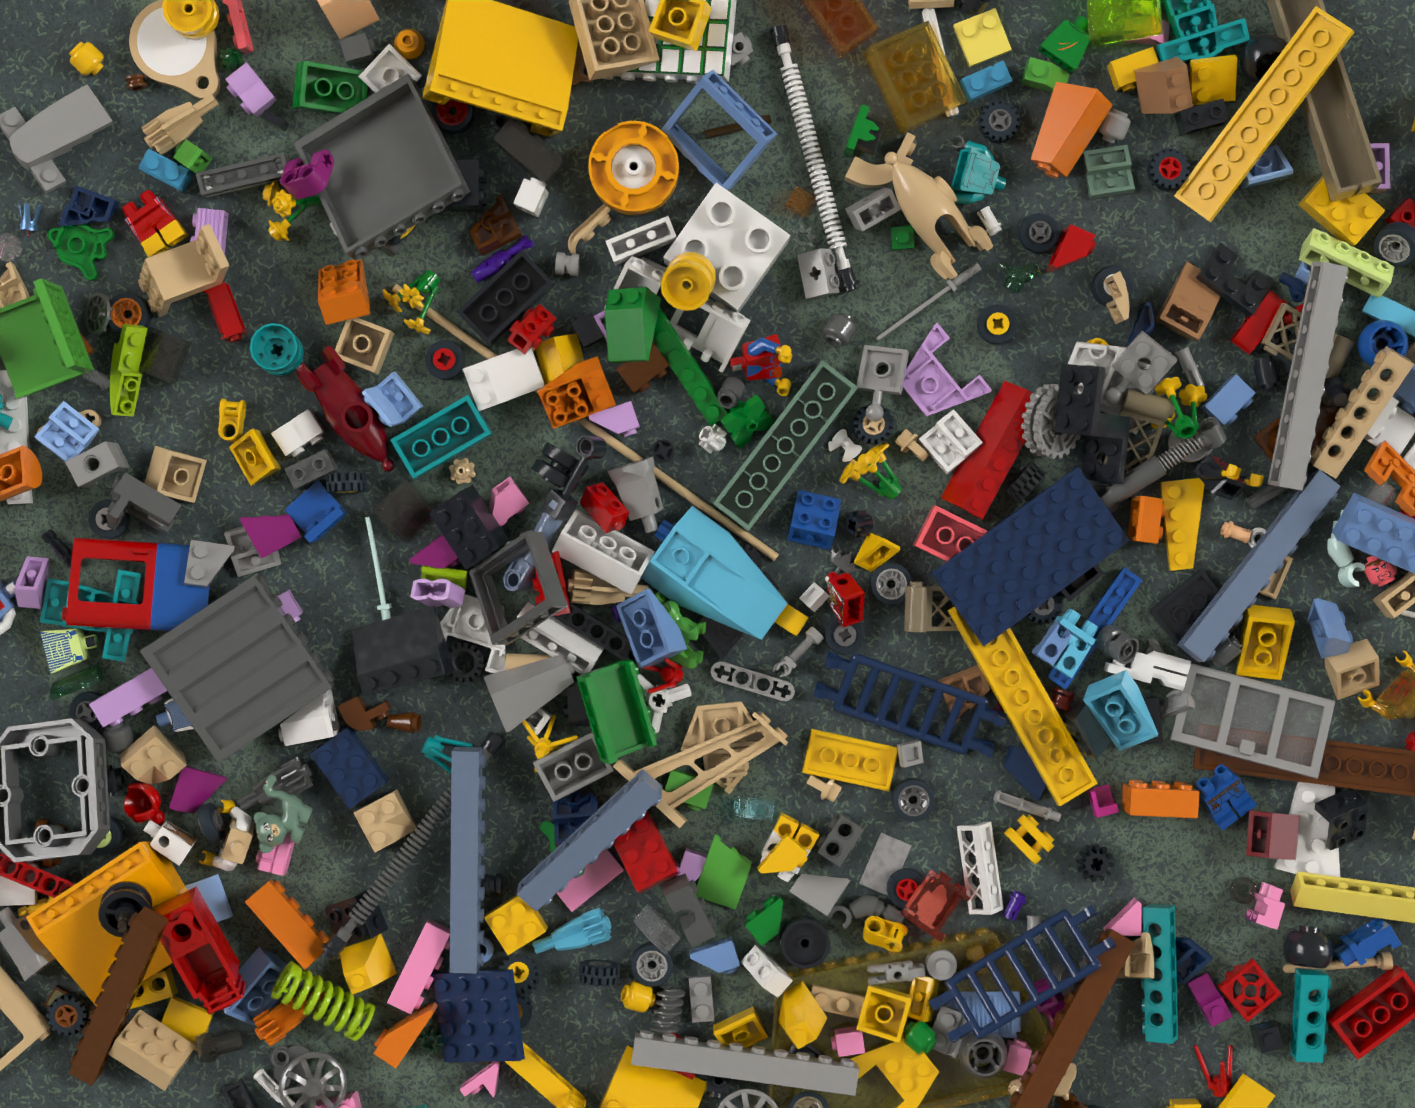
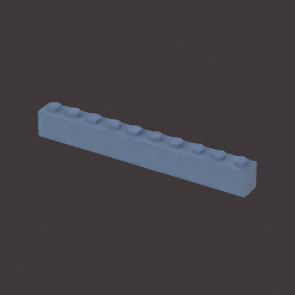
[1177,470,1341,662]
[450,747,486,974]

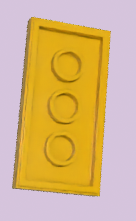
[802,729,898,791]

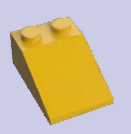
[1236,605,1295,680]

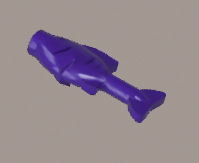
[470,235,535,283]

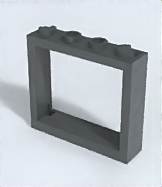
[469,530,568,645]

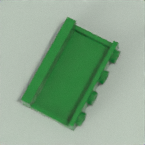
[576,659,657,764]

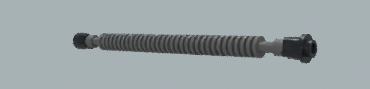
[321,731,505,960]

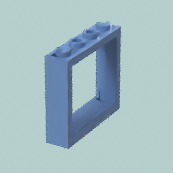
[661,70,777,191]

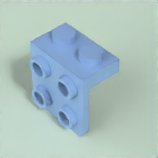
[362,371,423,427]

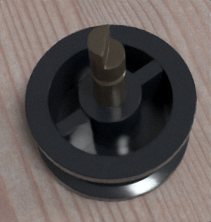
[98,881,152,937]

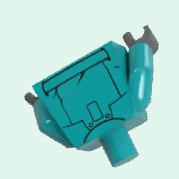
[951,135,1006,204]

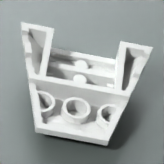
[1068,342,1171,435]

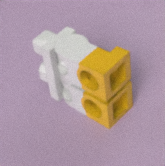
[760,812,819,882]

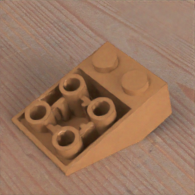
[1154,262,1220,342]

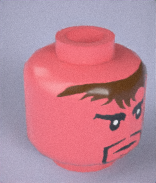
[1364,556,1397,587]

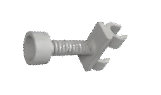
[773,626,824,677]

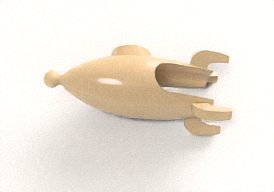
[885,152,993,279]

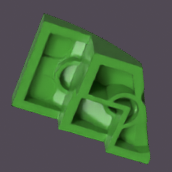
[696,835,752,909]

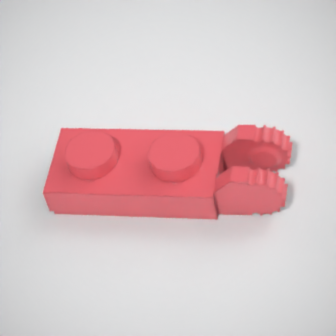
[222,0,254,54]

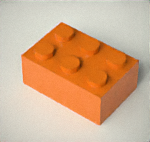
[1121,779,1199,818]

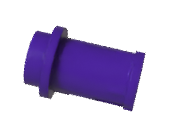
[1002,891,1026,921]

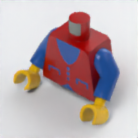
[730,334,792,396]

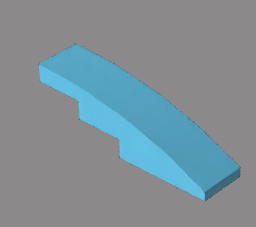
[1362,295,1415,341]

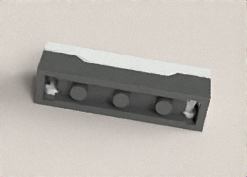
[196,153,290,197]

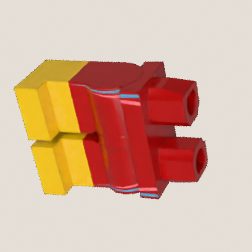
[122,190,189,257]

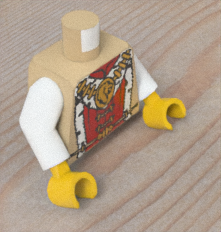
[199,799,254,871]

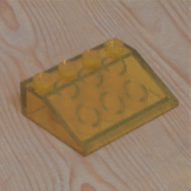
[863,21,967,135]

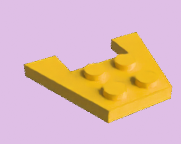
[850,1038,939,1108]

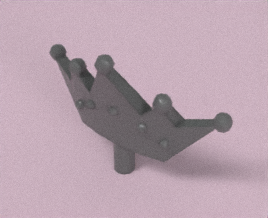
[831,546,863,574]

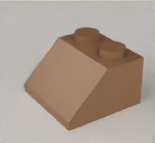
[1134,57,1193,114]

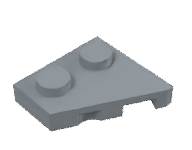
[184,540,235,588]

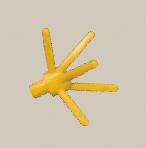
[521,714,578,772]

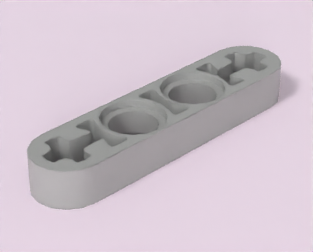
[711,661,795,701]

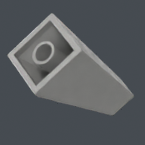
[484,654,575,733]

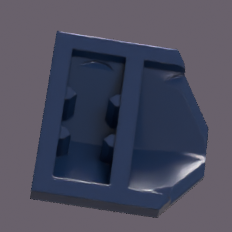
[1126,301,1155,347]
[1176,937,1213,986]

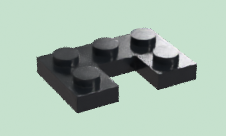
[1195,243,1274,318]

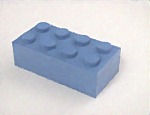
[1332,493,1415,574]

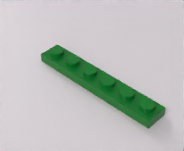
[653,307,730,426]

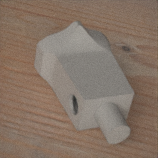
[607,456,664,533]
[0,907,57,982]

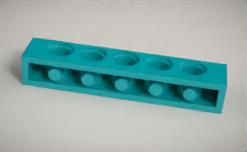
[1140,904,1178,1044]

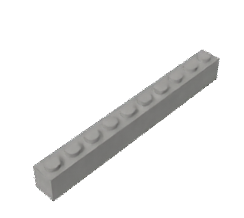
[1267,262,1348,491]
[631,1030,859,1096]

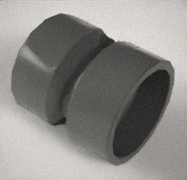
[1095,625,1139,664]

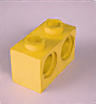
[130,967,178,1009]

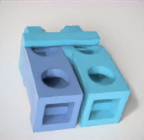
[1031,608,1098,678]

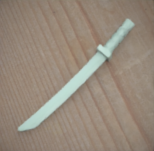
[365,517,392,620]

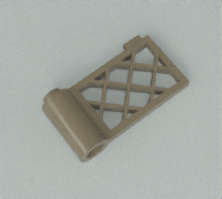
[1261,303,1354,379]
[1102,388,1175,474]
[904,581,959,632]

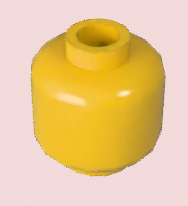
[69,41,104,76]
[621,981,655,1013]

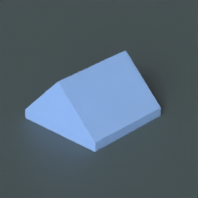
[1240,145,1294,189]

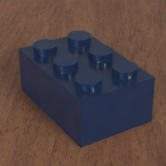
[310,726,390,809]

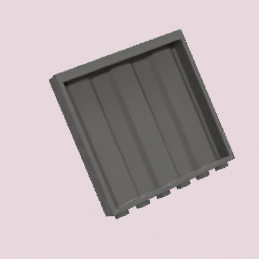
[140,573,335,763]

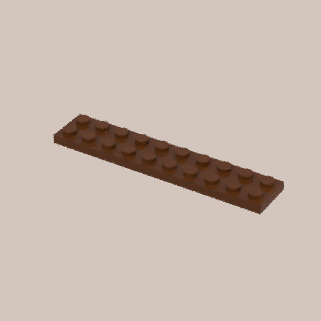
[1192,724,1415,796]

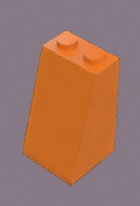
[1031,82,1112,179]

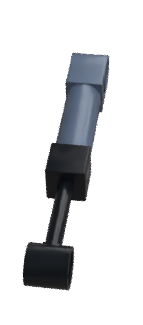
[503,435,607,591]

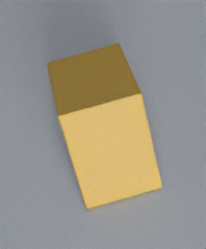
[854,532,900,572]

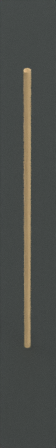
[392,284,779,561]

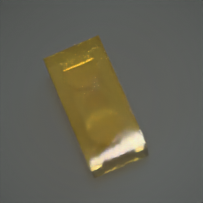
[966,943,990,976]

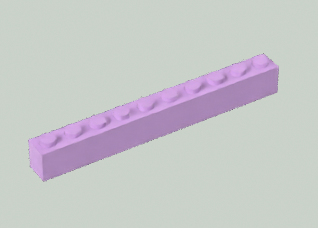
[89,589,303,727]

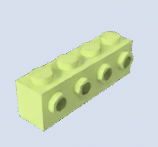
[1299,228,1394,298]

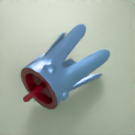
[18,203,41,237]

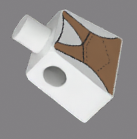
[143,820,198,866]

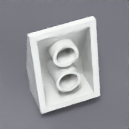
[463,349,545,411]

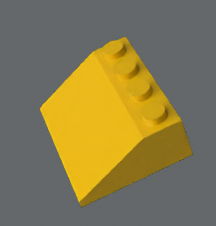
[599,1045,706,1108]

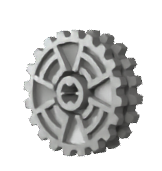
[1021,384,1081,459]

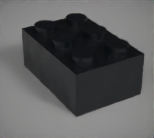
[429,485,510,570]

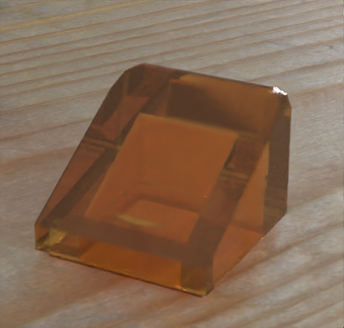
[785,186,815,218]

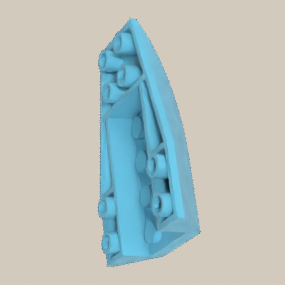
[641,506,788,640]

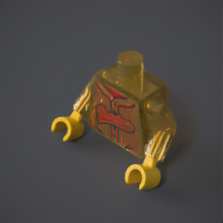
[1358,651,1415,720]

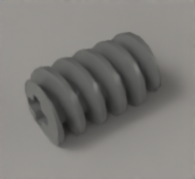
[650,984,685,1034]

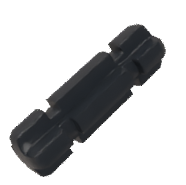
[42,530,72,568]

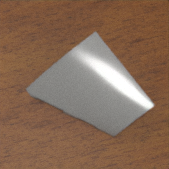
[789,874,850,917]

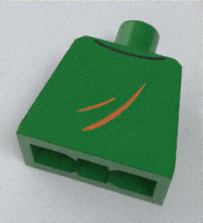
[1038,15,1091,74]

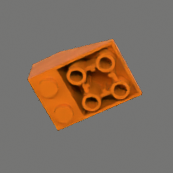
[318,259,370,325]
[538,356,616,429]

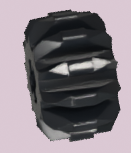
[1075,843,1114,882]

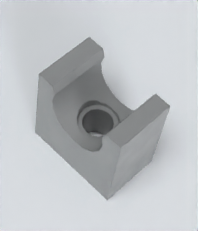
[65,441,130,488]

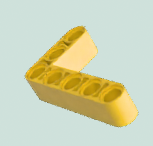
[505,1042,586,1108]

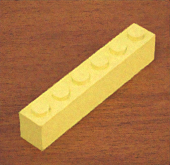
[1290,871,1415,923]

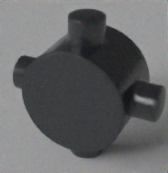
[1067,794,1084,810]

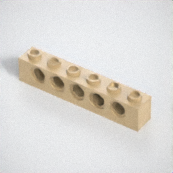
[1310,346,1414,478]

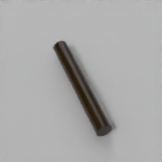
[704,114,771,139]

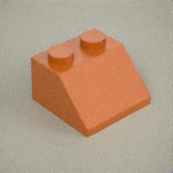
[1127,496,1165,544]

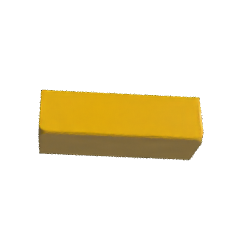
[908,974,940,1022]

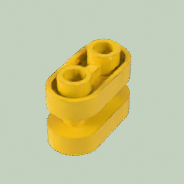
[1004,814,1055,865]

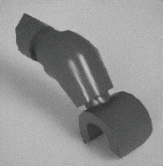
[826,895,905,929]

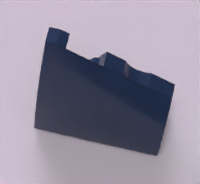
[59,186,120,227]
[1003,745,1046,800]

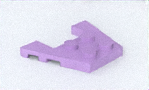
[903,323,992,417]

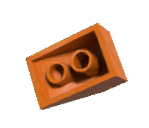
[373,1001,438,1069]

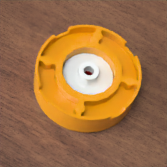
[588,121,679,215]

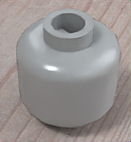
[1097,108,1131,143]

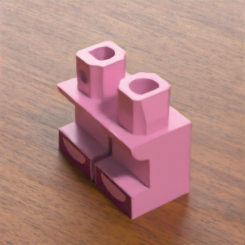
[1245,882,1285,930]

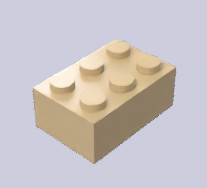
[108,1009,196,1091]

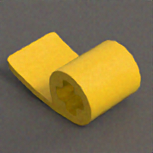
[775,604,809,636]

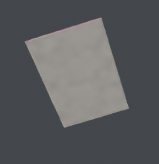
[859,833,911,896]

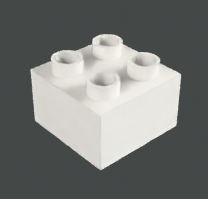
[663,183,790,313]

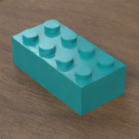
[391,395,493,480]

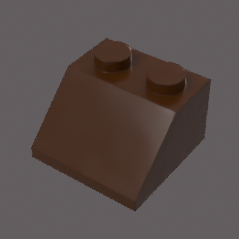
[616,342,670,394]

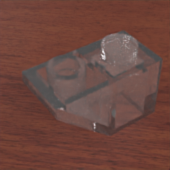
[633,904,681,955]

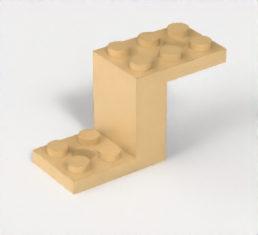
[138,224,229,318]

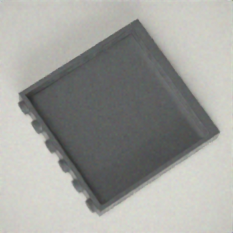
[294,74,470,260]

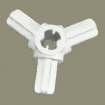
[637,674,691,733]

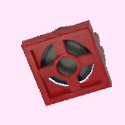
[1217,958,1282,1023]

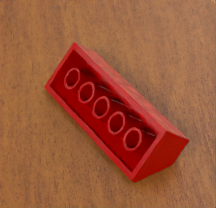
[941,381,1033,519]

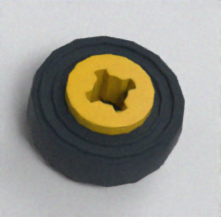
[977,304,1017,345]

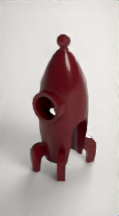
[295,345,395,472]

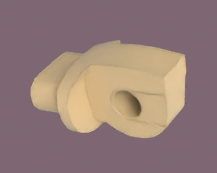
[895,429,929,462]
[807,775,842,802]

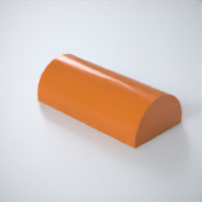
[0,445,42,502]

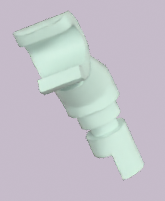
[1327,510,1365,588]

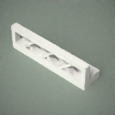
[957,822,1004,915]

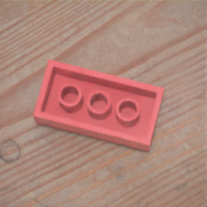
[913,505,987,562]

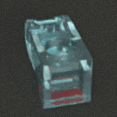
[733,797,776,822]

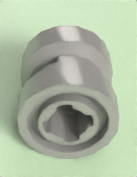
[555,252,580,277]

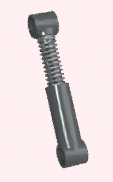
[1093,417,1227,513]

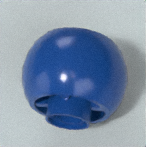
[1357,320,1409,366]

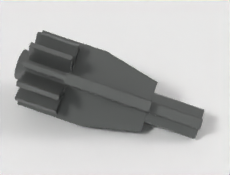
[237,757,314,810]

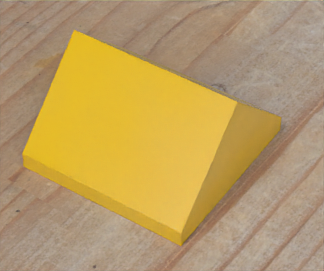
[536,333,584,385]
[229,429,281,486]
[713,1006,768,1048]

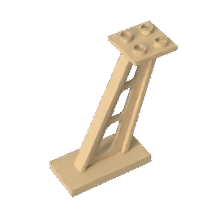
[613,712,788,828]

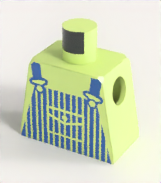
[40,628,99,673]

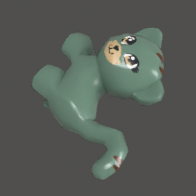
[253,775,313,853]

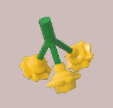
[263,181,322,242]

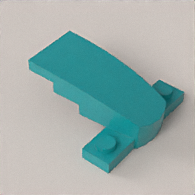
[1156,0,1250,62]
[40,569,142,662]

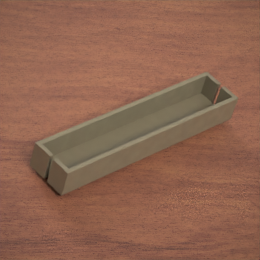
[1266,0,1382,202]

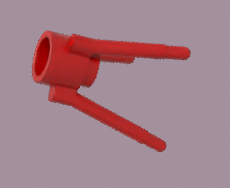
[635,658,683,694]
[1194,1045,1233,1097]

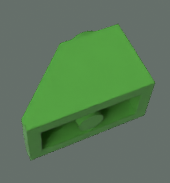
[1021,57,1070,93]
[173,139,213,173]

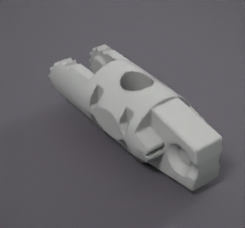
[867,961,925,985]

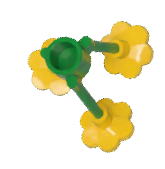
[1151,377,1207,439]
[839,442,902,500]

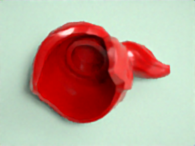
[124,782,165,826]

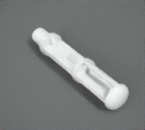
[253,1069,301,1108]

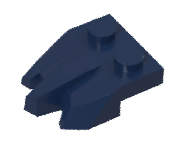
[553,789,598,847]

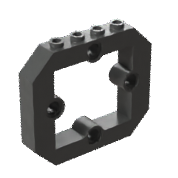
[0,718,110,862]

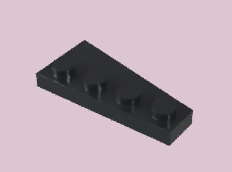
[697,570,779,661]

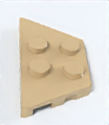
[681,701,764,752]

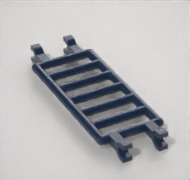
[813,651,1007,758]
[929,905,1117,1042]

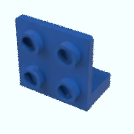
[285,481,348,543]
[787,490,841,550]

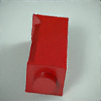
[203,281,247,343]

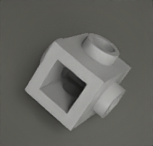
[730,32,754,68]

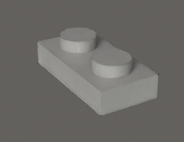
[689,975,714,1023]

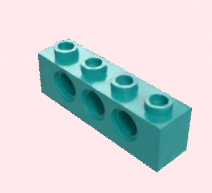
[1290,968,1331,1063]

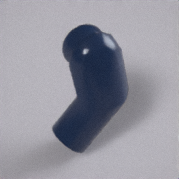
[1278,272,1305,302]

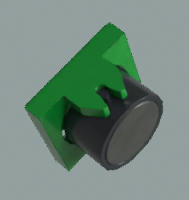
[843,104,884,157]

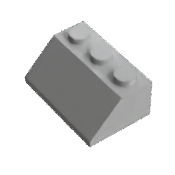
[533,732,614,802]

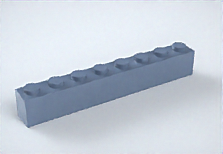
[517,769,662,911]

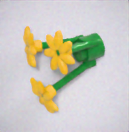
[382,270,440,335]

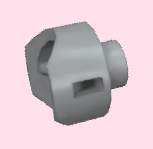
[925,948,957,980]

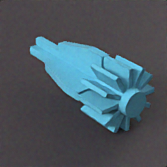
[533,908,611,954]

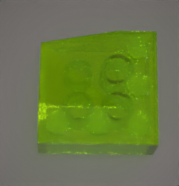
[1087,0,1163,46]

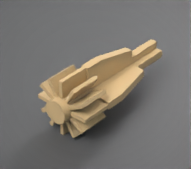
[141,93,219,155]
[567,569,648,605]

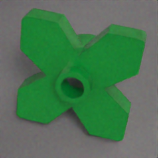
[721,395,775,449]

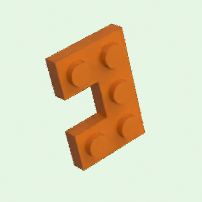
[1364,441,1415,517]

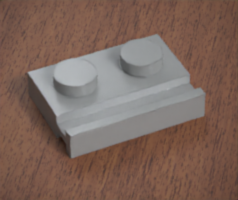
[932,1005,967,1059]

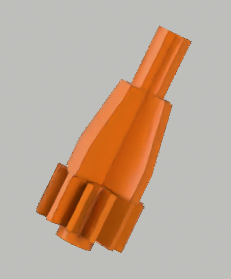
[253,989,326,1047]

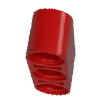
[1230,290,1288,355]

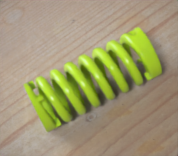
[271,961,375,1041]

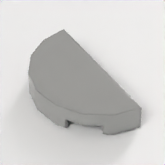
[1160,690,1195,718]

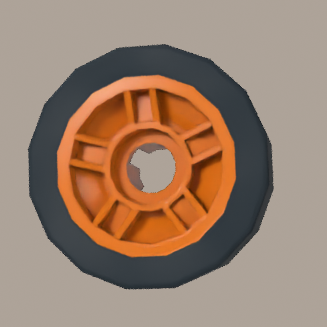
[108,292,152,334]

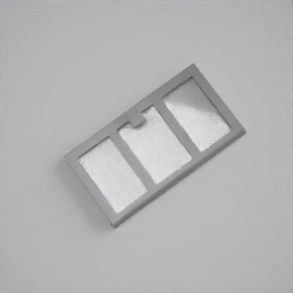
[1170,663,1335,779]

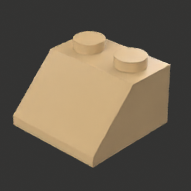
[144,446,207,503]
[1325,639,1380,700]

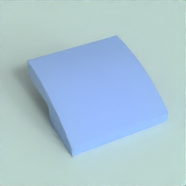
[34,401,99,462]
[185,874,233,922]

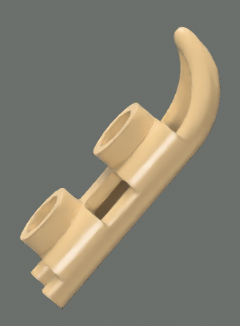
[568,204,611,254]

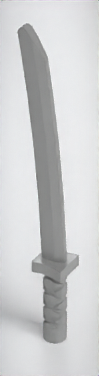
[876,262,982,340]

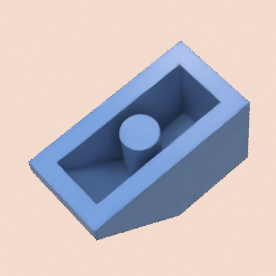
[689,936,740,974]

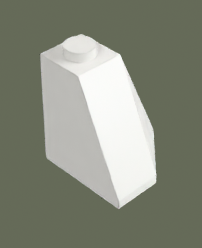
[278,689,341,746]

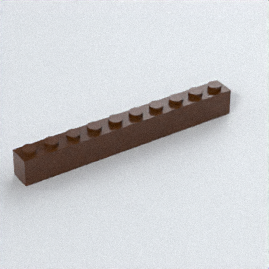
[69,906,169,1086]
[1009,929,1135,1108]

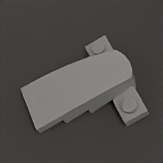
[0,85,113,194]

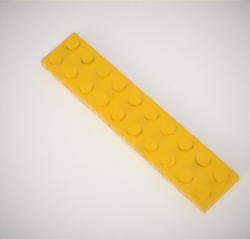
[1174,6,1354,222]
[947,607,1098,806]

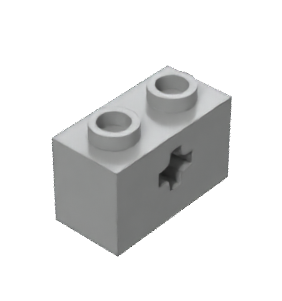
[845,187,901,231]
[797,249,840,299]

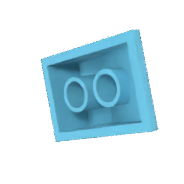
[1083,670,1158,751]

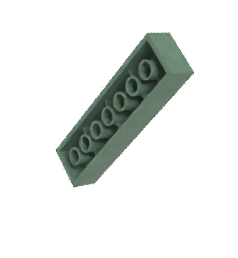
[713,360,858,531]

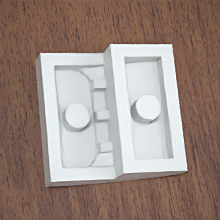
[918,409,983,474]
[0,861,39,906]

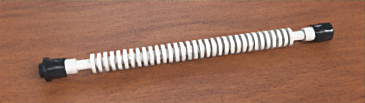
[769,25,860,293]

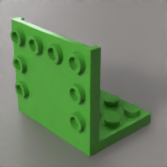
[0,278,95,399]

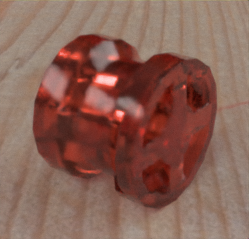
[1050,687,1075,711]

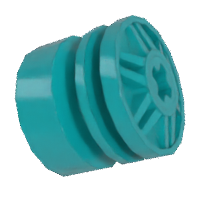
[250,323,304,376]

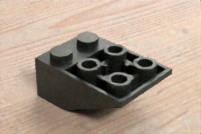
[1061,701,1110,759]

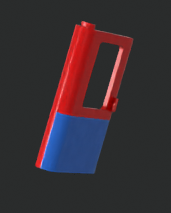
[62,538,210,631]

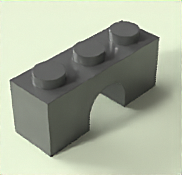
[661,873,716,947]

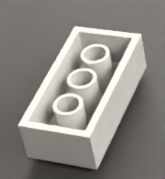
[552,509,655,595]

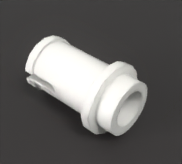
[977,206,1002,236]

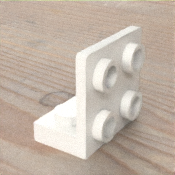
[1364,397,1415,455]

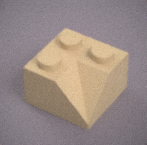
[120,726,187,785]
[354,789,418,852]

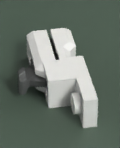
[1104,637,1191,691]

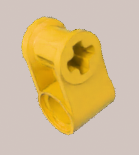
[218,398,246,442]
[863,916,908,952]

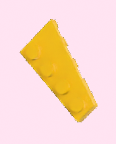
[1159,478,1205,571]

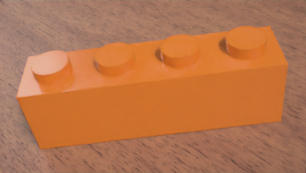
[245,879,329,970]

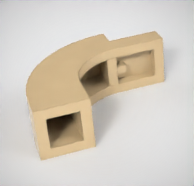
[844,132,917,189]

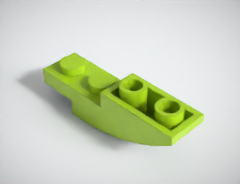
[110,324,147,416]

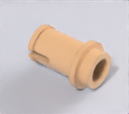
[1220,521,1251,543]

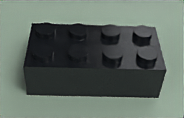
[456,250,555,347]

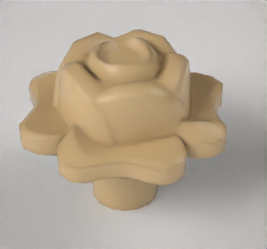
[449,458,476,485]

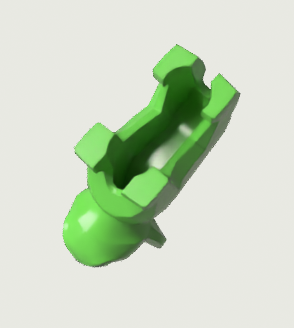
[663,600,706,668]

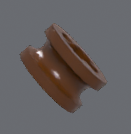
[125,74,147,91]

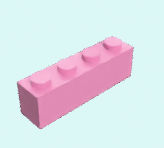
[387,919,450,1014]

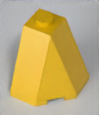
[778,981,827,1049]

